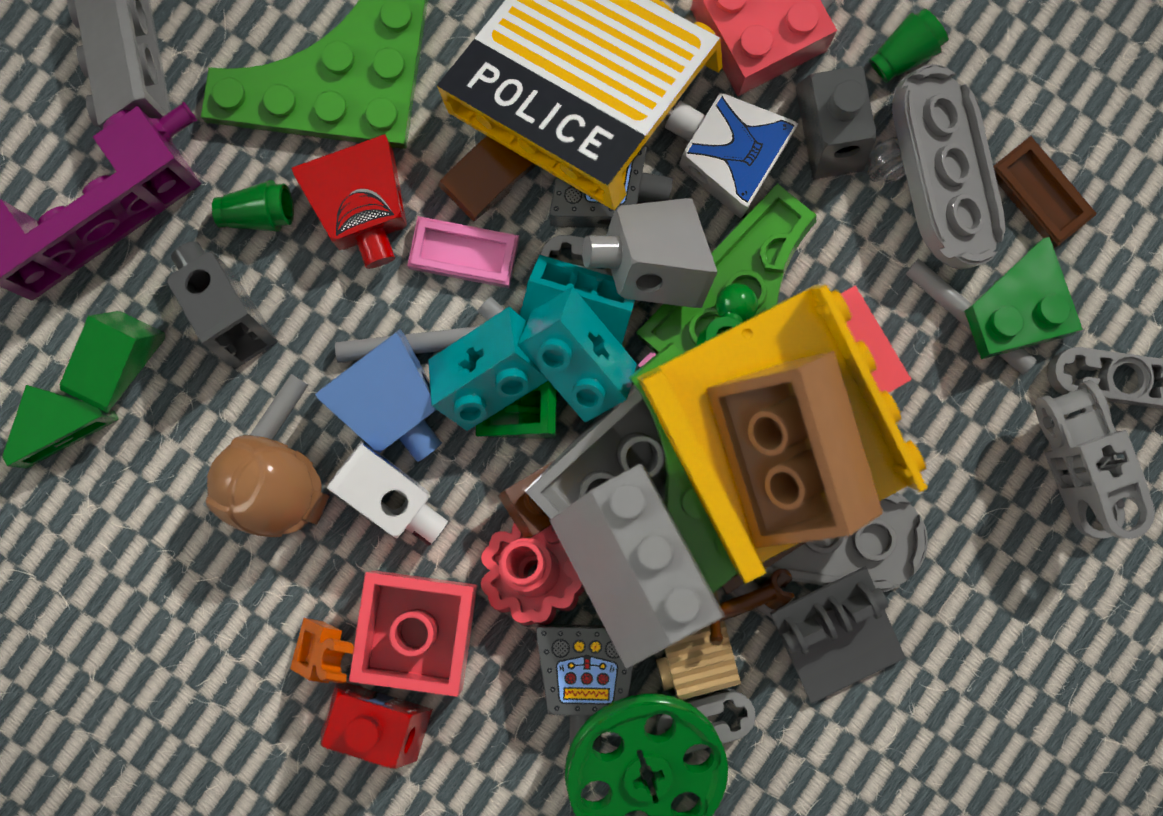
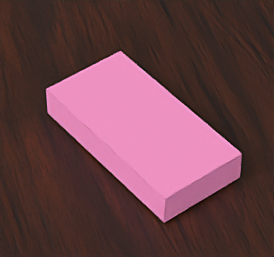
[407,216,519,288]

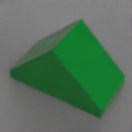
[60,311,165,413]
[475,381,557,439]
[2,385,119,469]

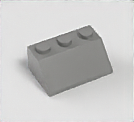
[67,0,171,130]
[549,463,725,669]

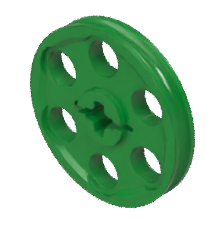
[565,694,728,816]

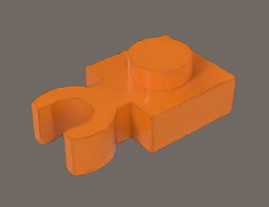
[290,618,354,684]

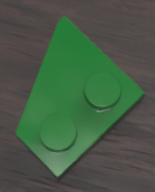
[964,237,1083,360]

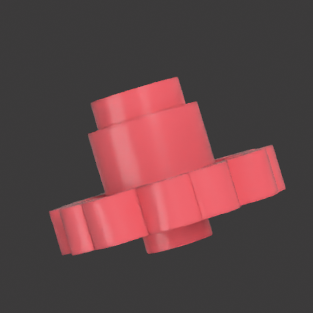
[480,523,585,625]

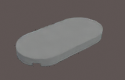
[892,64,1005,270]
[761,492,928,592]

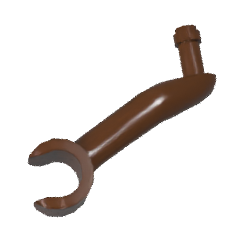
[709,569,795,646]

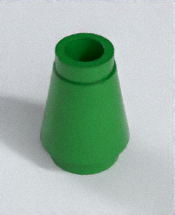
[869,8,949,83]
[212,180,294,232]

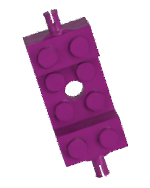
[0,101,201,301]

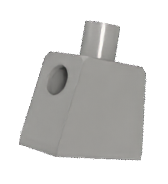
[582,198,717,308]

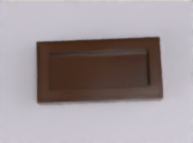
[993,136,1097,248]

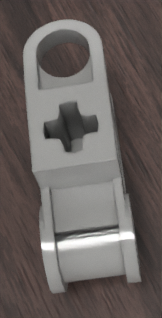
[1036,380,1155,539]

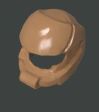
[205,435,330,537]

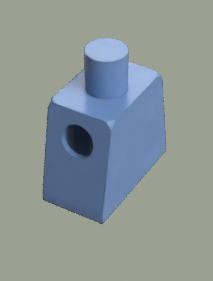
[315,329,442,462]

